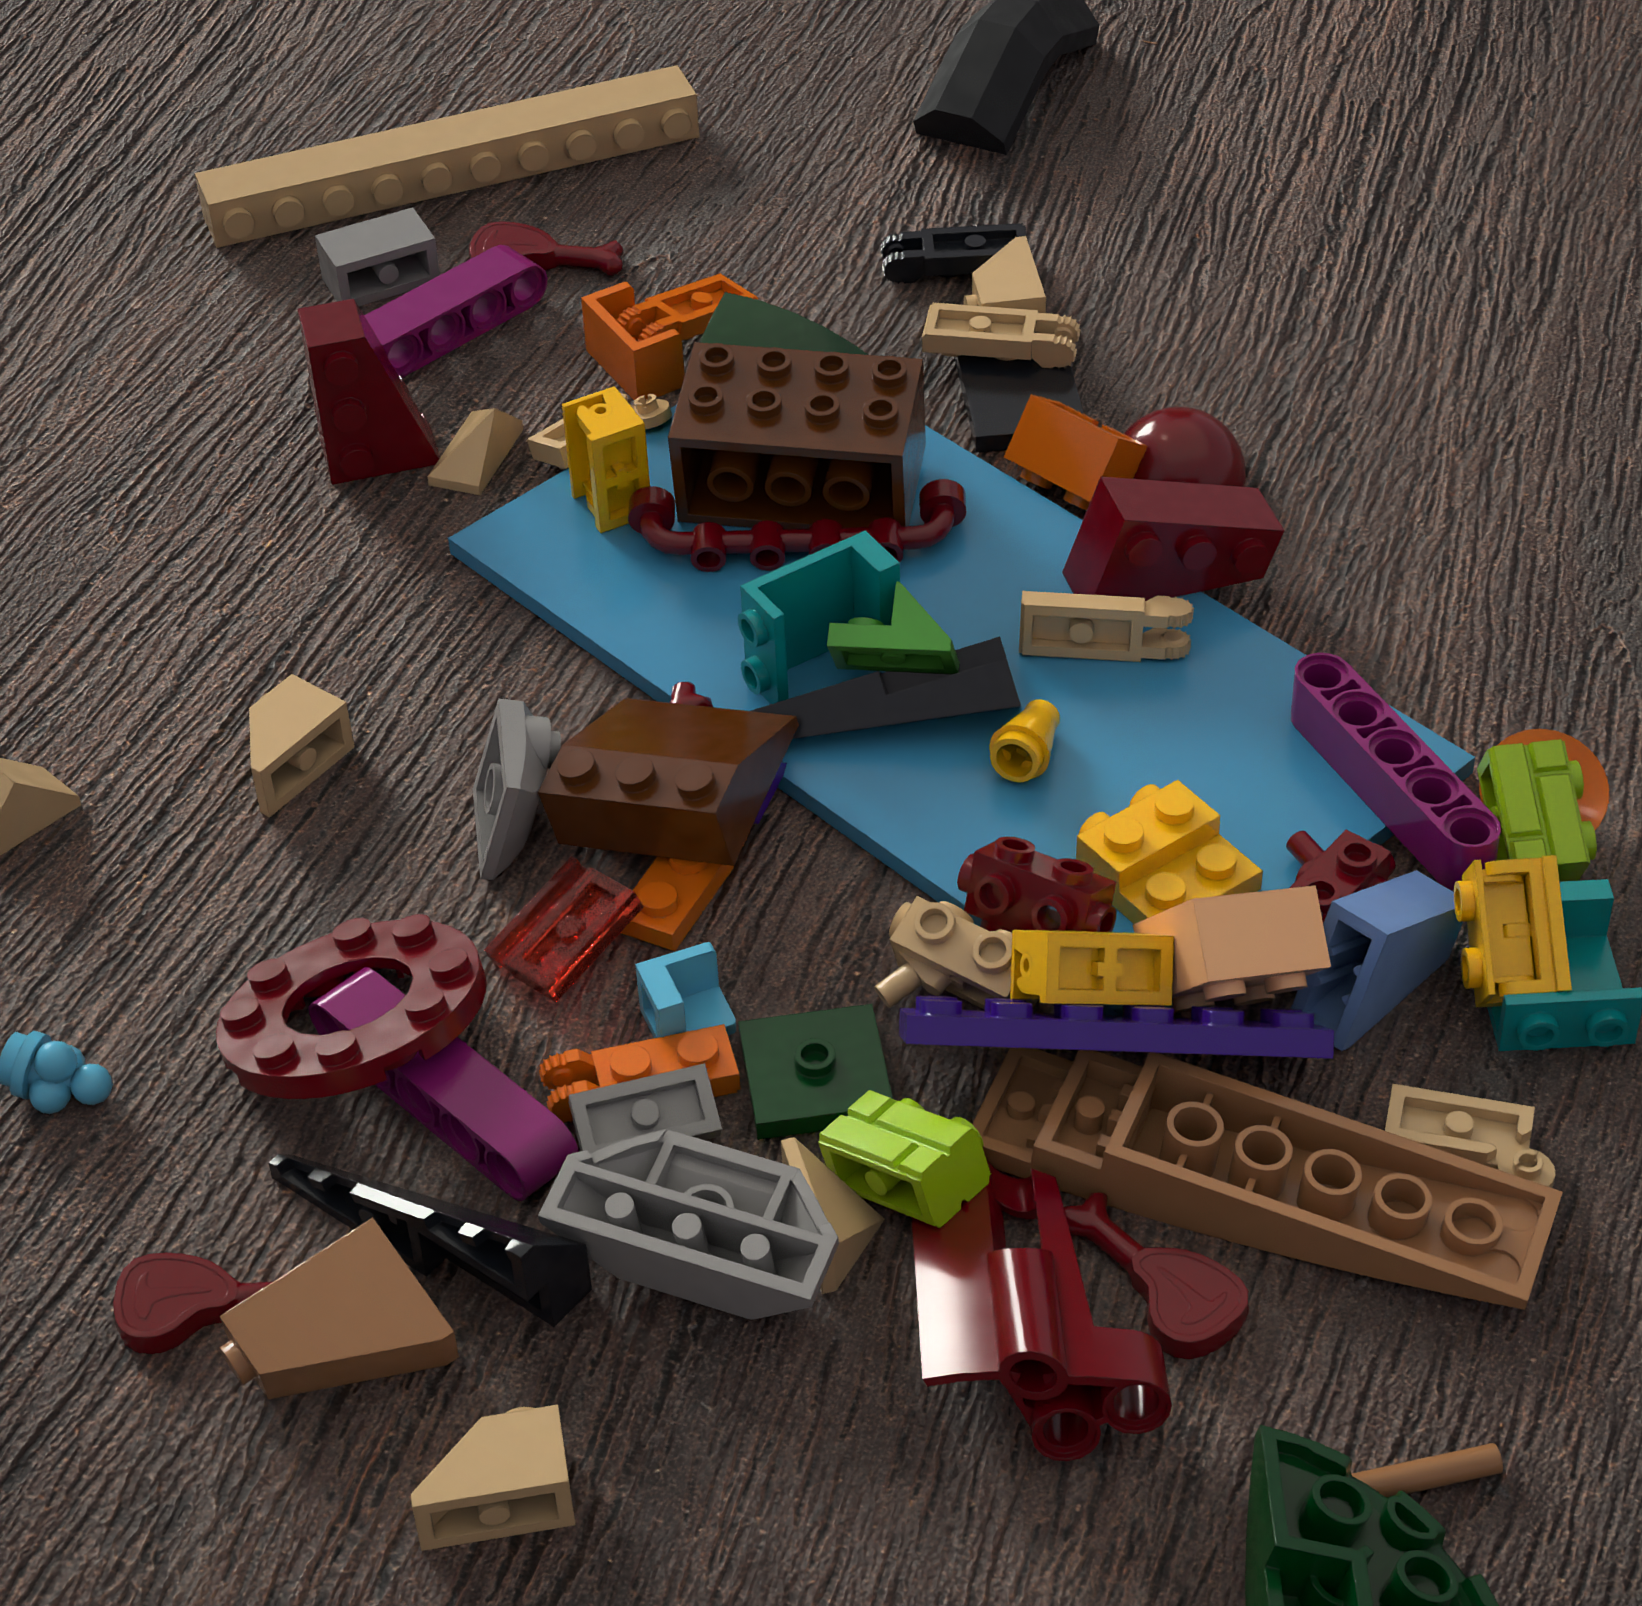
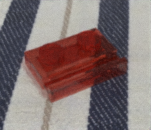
[484,856,644,1002]

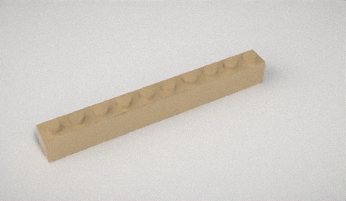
[195,65,700,248]

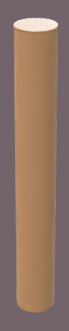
[1351,1443,1503,1498]

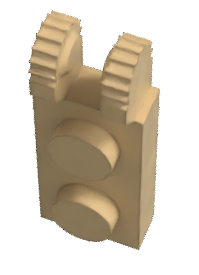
[922,302,1081,369]
[1019,591,1194,662]

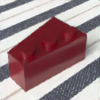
[297,298,440,485]
[1062,476,1285,601]

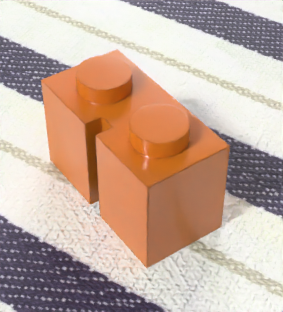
[1004,394,1148,510]

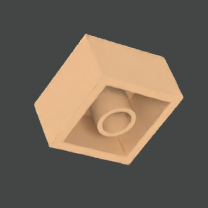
[1133,885,1331,1013]

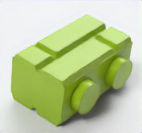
[1477,739,1597,882]
[818,1090,991,1228]

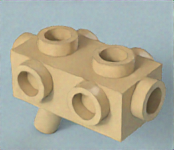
[874,896,1039,1010]

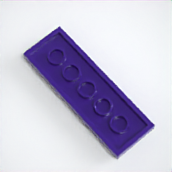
[899,996,1334,1059]

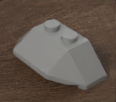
[538,1129,839,1320]

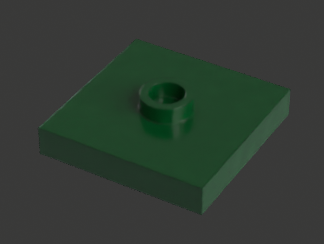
[738,1004,893,1140]

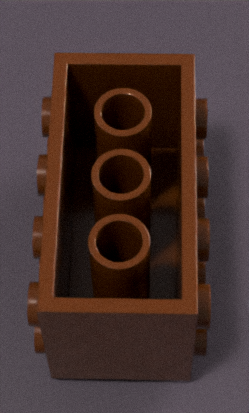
[668,342,926,529]

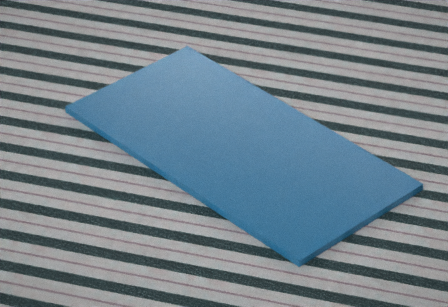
[448,405,1475,1016]

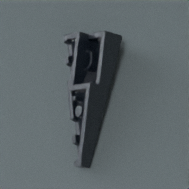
[751,636,1021,739]
[269,1154,592,1327]

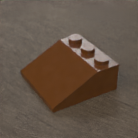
[538,698,799,866]

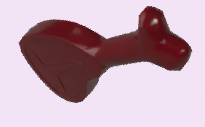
[469,221,623,276]
[1064,1192,1249,1360]
[113,1253,273,1354]

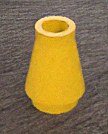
[989,699,1060,782]

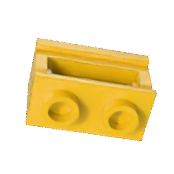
[562,386,650,533]
[1454,855,1572,1007]
[1010,930,1174,1006]

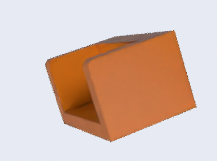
[581,281,685,400]

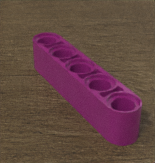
[364,245,548,378]
[1291,653,1501,891]
[309,967,579,1201]

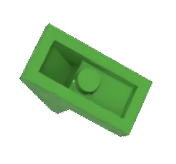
[827,582,960,674]

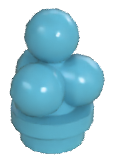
[0,1030,113,1114]

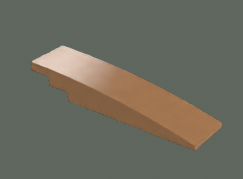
[972,1048,1563,1310]

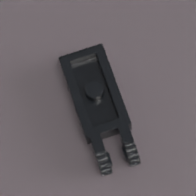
[880,223,1028,284]

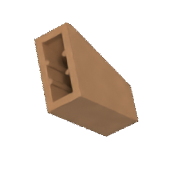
[219,1217,459,1400]

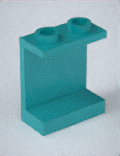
[738,531,900,704]
[1487,879,1642,1051]

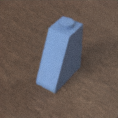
[1291,870,1463,1051]

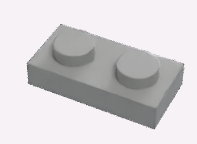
[568,1063,722,1153]

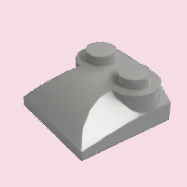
[473,698,561,880]

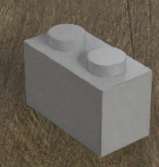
[315,207,440,306]

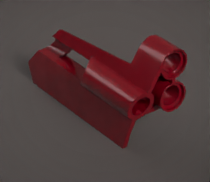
[912,1156,1172,1461]

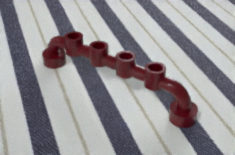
[628,479,966,572]

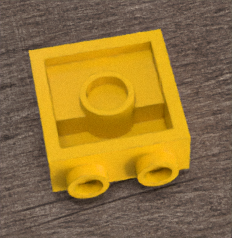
[1076,780,1263,924]

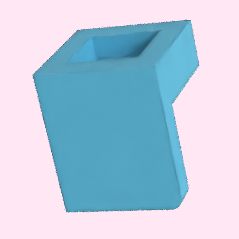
[635,942,737,1038]

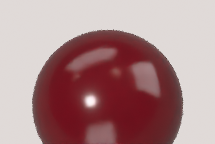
[1124,407,1246,487]

